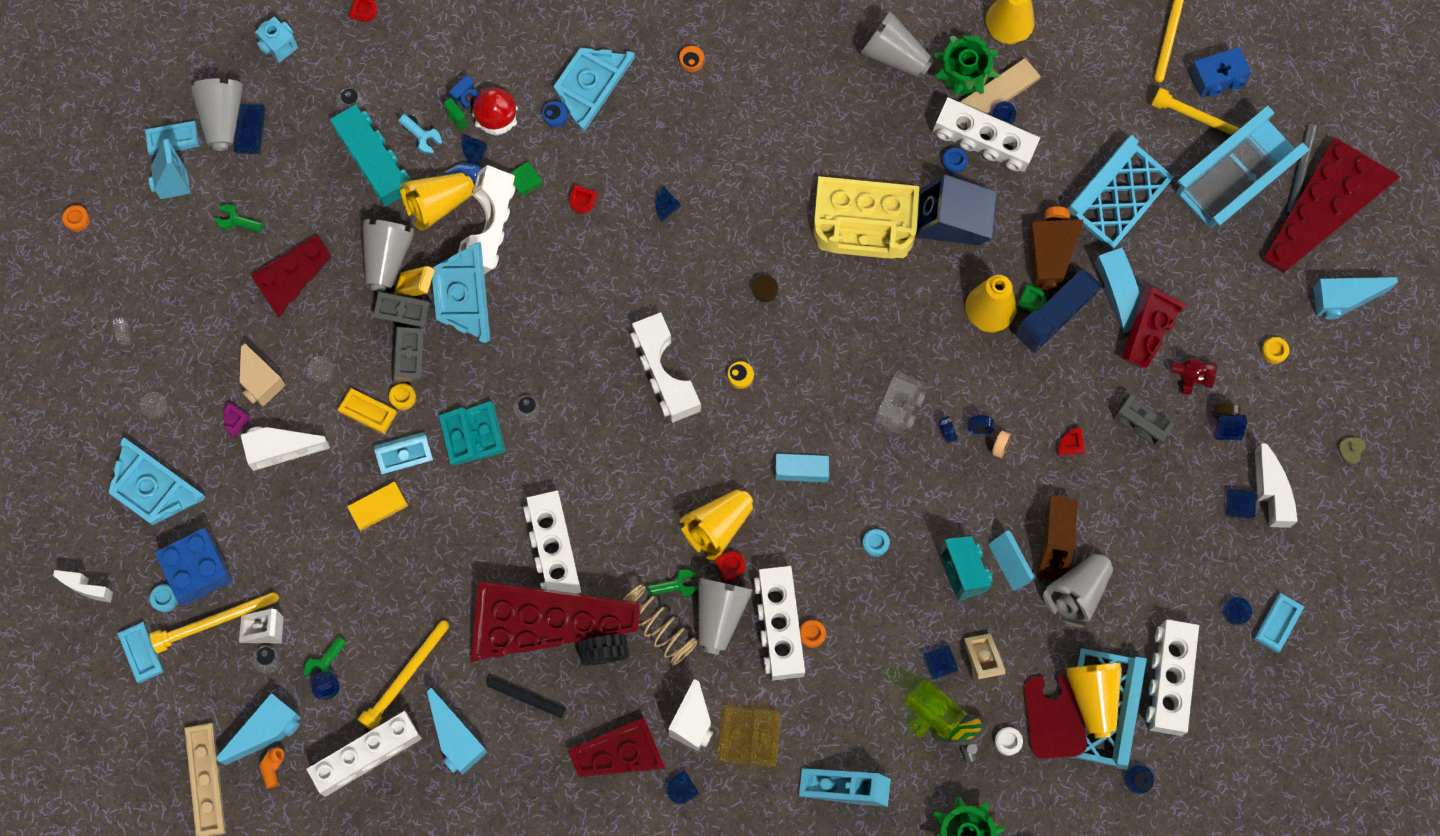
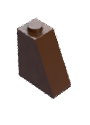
[1028,219,1084,291]
[1037,495,1078,580]

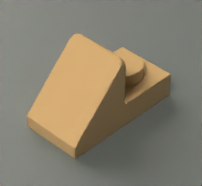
[964,633,1005,680]

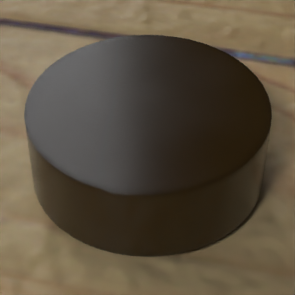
[752,275,778,302]
[1214,403,1241,421]

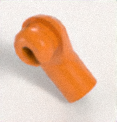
[259,747,285,789]

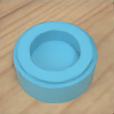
[862,529,890,557]
[150,584,178,612]

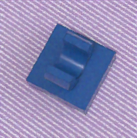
[448,75,479,109]

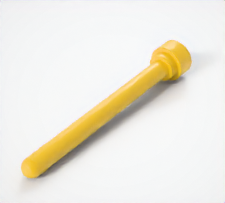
[1154,0,1184,83]
[1151,87,1240,136]
[149,592,279,654]
[357,620,449,730]

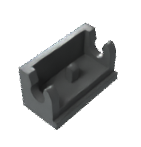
[373,292,434,328]
[392,327,423,386]
[1114,394,1176,448]

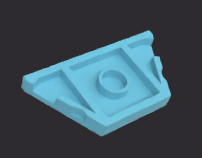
[554,48,635,132]
[432,242,490,343]
[109,438,205,525]

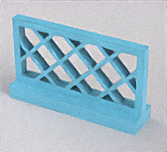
[1067,135,1174,250]
[1072,648,1147,770]

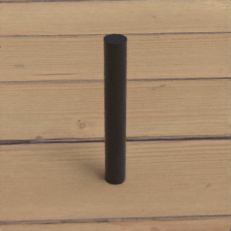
[487,677,566,719]

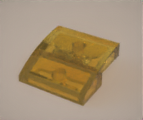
[717,706,781,767]

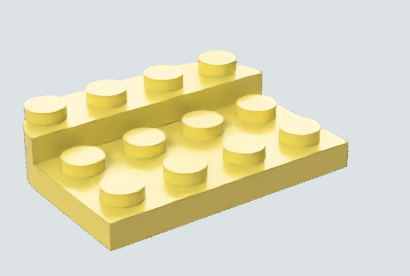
[813,176,919,259]

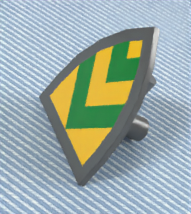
[931,715,989,762]

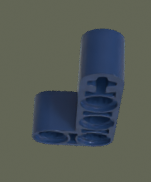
[1015,268,1103,353]

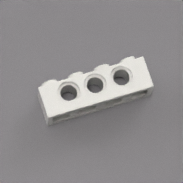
[932,98,1040,172]
[523,490,582,594]
[754,566,805,681]
[1146,620,1199,736]
[307,711,422,797]

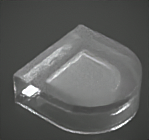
[113,316,133,347]

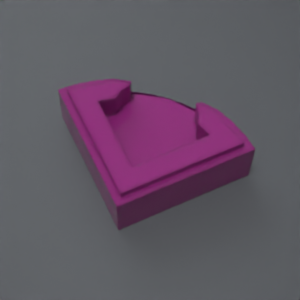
[224,402,251,439]

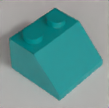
[939,536,993,601]

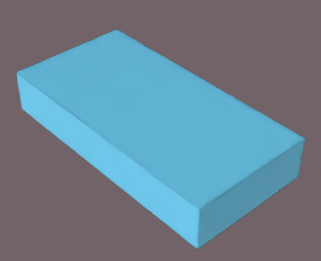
[145,121,200,155]
[1254,593,1304,653]
[117,622,164,683]

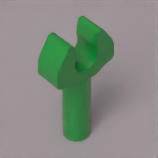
[214,205,264,233]
[648,569,698,598]
[304,636,347,685]

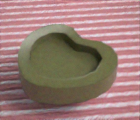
[1338,437,1366,465]

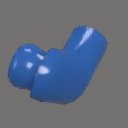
[444,163,481,182]

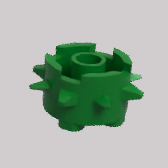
[934,35,1000,95]
[933,797,1005,836]

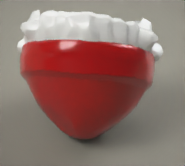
[472,87,518,135]

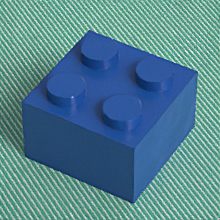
[155,528,233,606]

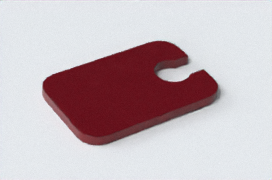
[1025,674,1087,759]

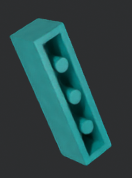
[330,105,411,207]

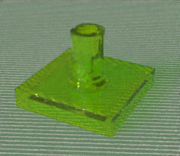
[904,678,967,738]

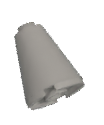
[861,11,932,77]
[191,79,243,151]
[363,219,415,293]
[1043,554,1113,627]
[699,578,752,655]

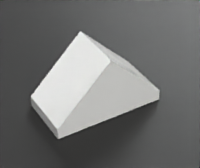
[239,609,284,643]

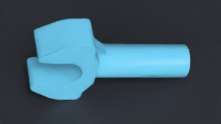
[398,113,442,154]

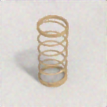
[623,584,698,665]

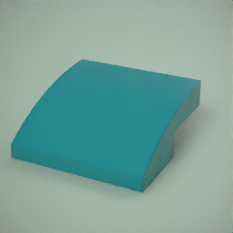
[439,401,506,465]

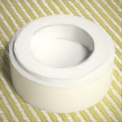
[994,727,1023,756]

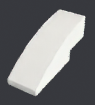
[1255,444,1298,528]

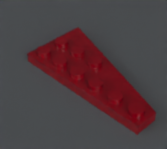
[1262,137,1401,273]
[471,581,642,662]

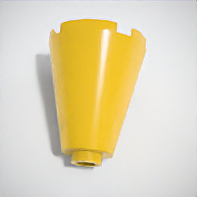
[985,0,1035,44]
[400,173,474,231]
[965,275,1017,333]
[680,490,753,560]
[1066,662,1122,738]

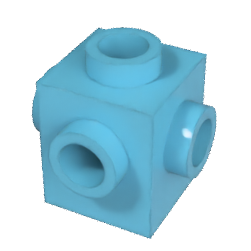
[255,17,298,63]

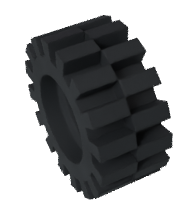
[578,634,630,666]

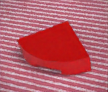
[1058,427,1085,456]

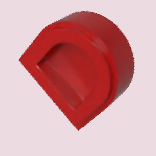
[349,0,378,22]
[569,185,599,214]
[715,551,745,583]

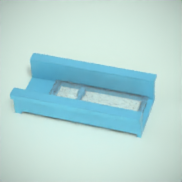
[1176,106,1309,229]

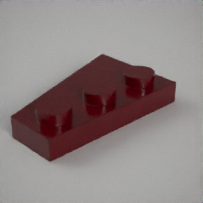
[251,235,331,318]
[1122,286,1187,369]
[568,717,666,777]

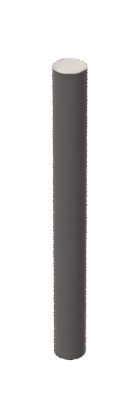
[1286,124,1317,214]

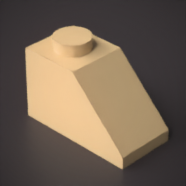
[240,344,285,407]

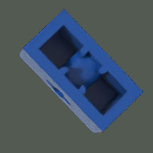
[1189,47,1252,97]

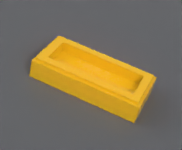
[394,266,435,298]
[338,388,397,435]
[347,482,408,531]

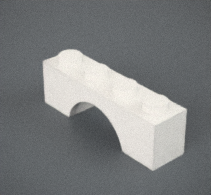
[458,165,515,274]
[630,312,701,423]

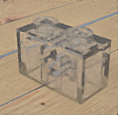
[874,371,926,435]

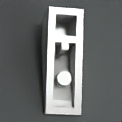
[241,427,330,471]

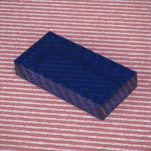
[233,104,266,154]

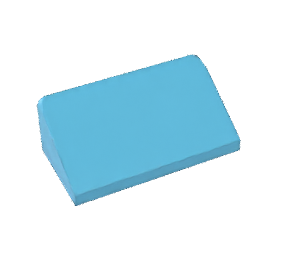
[374,432,433,474]
[775,454,829,482]
[989,530,1034,590]

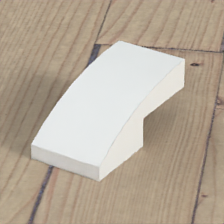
[53,570,113,603]

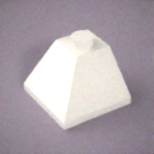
[669,679,713,751]

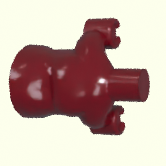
[1170,358,1217,395]

